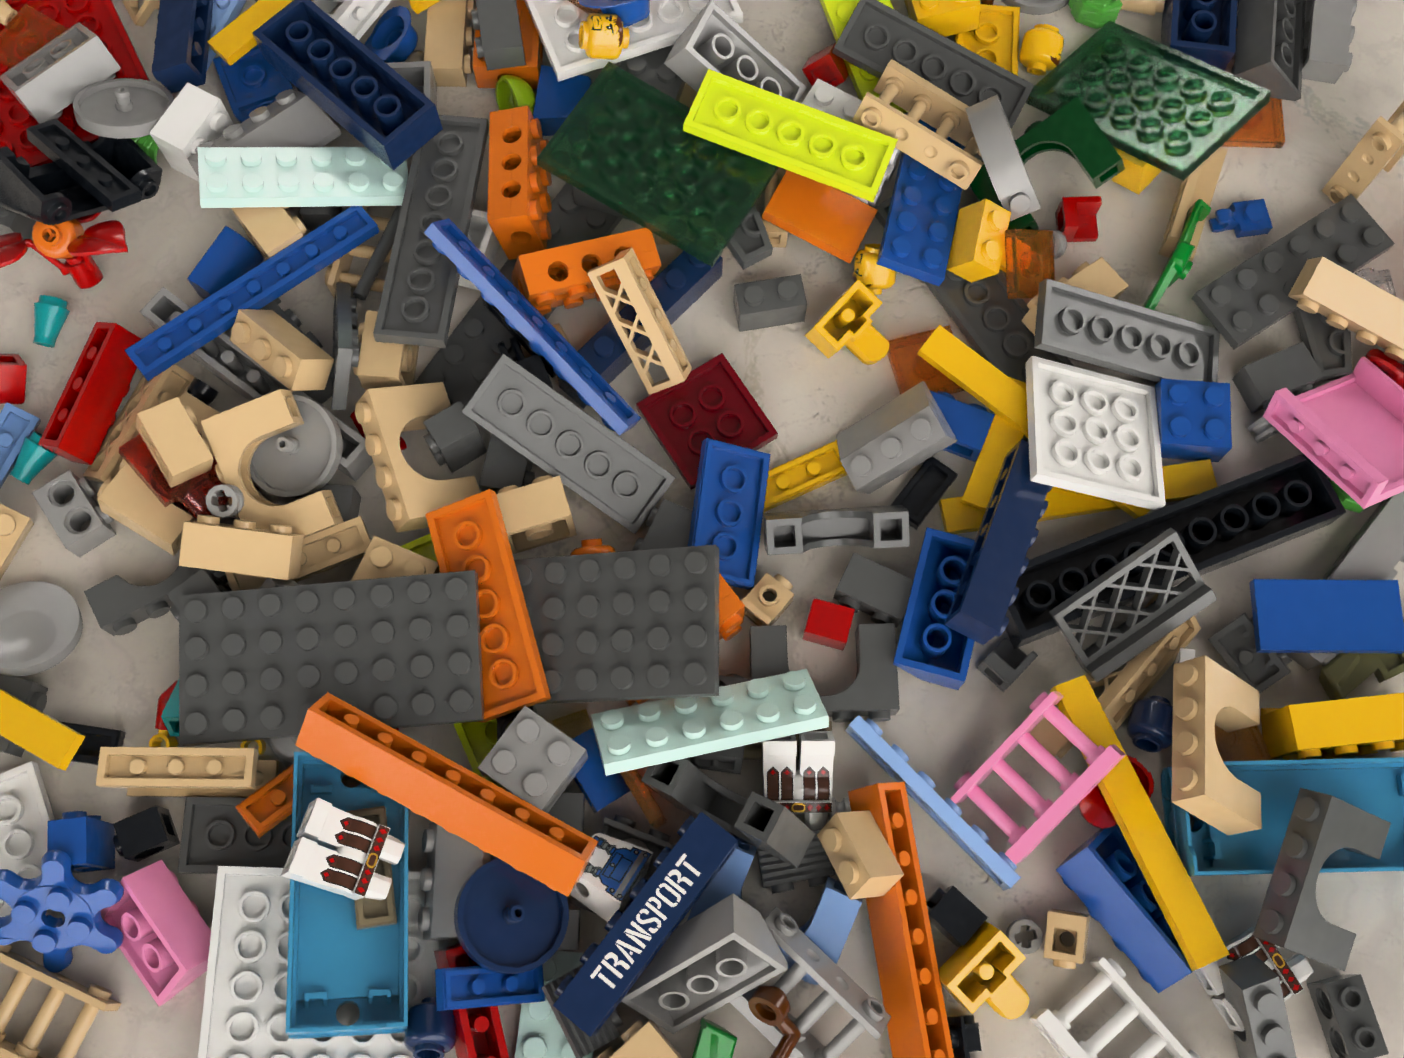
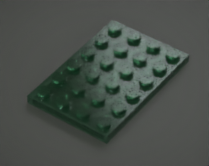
[1026,21,1271,180]
[537,62,779,267]

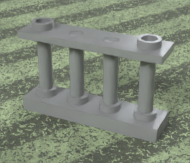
[730,907,891,1058]

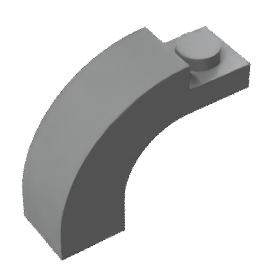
[966,95,1041,222]

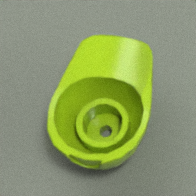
[495,75,536,115]

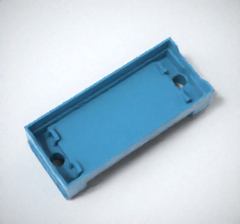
[286,751,408,1039]
[1161,757,1404,876]

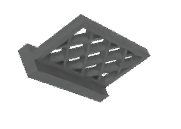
[1049,527,1217,683]

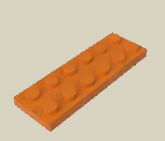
[425,489,551,723]

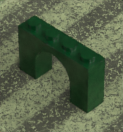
[970,97,1125,242]

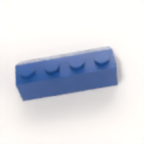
[893,527,975,690]
[1056,824,1193,993]

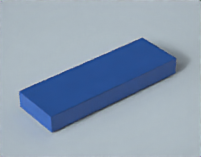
[435,964,545,1011]

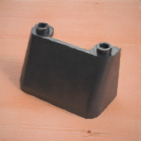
[0,136,162,225]

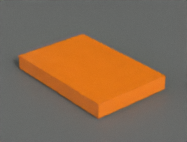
[762,170,878,264]

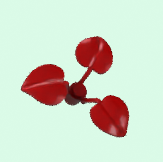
[0,212,128,289]

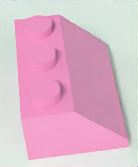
[101,859,211,1006]

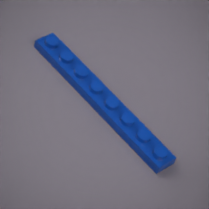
[125,206,379,381]
[424,218,641,436]

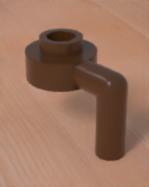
[748,986,801,1058]

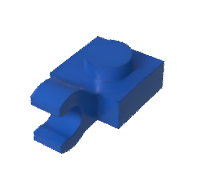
[1209,199,1273,238]

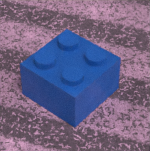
[1155,379,1232,462]

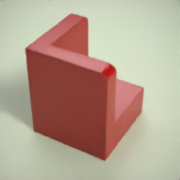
[802,42,849,87]
[1055,196,1102,242]
[0,354,27,404]
[802,599,855,651]

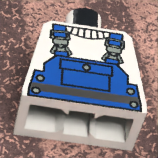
[570,833,653,922]

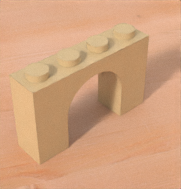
[355,382,480,533]
[200,389,344,538]
[97,391,220,556]
[1171,655,1262,836]

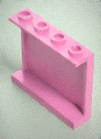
[1263,356,1404,509]

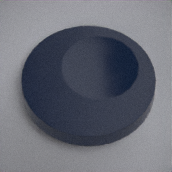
[454,858,569,974]

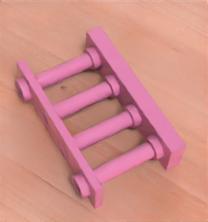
[950,691,1126,865]

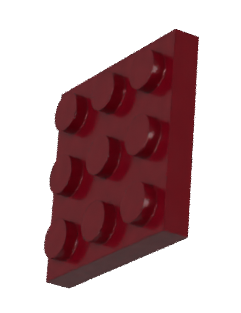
[636,353,778,490]

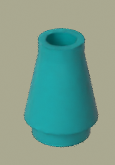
[33,295,70,348]
[10,431,58,485]

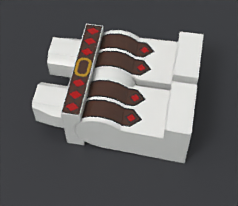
[761,731,835,830]
[281,798,405,900]
[1193,927,1314,1032]

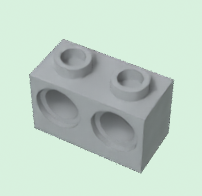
[32,470,116,558]

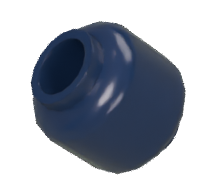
[1127,695,1173,753]
[404,997,456,1058]

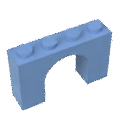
[687,836,863,985]

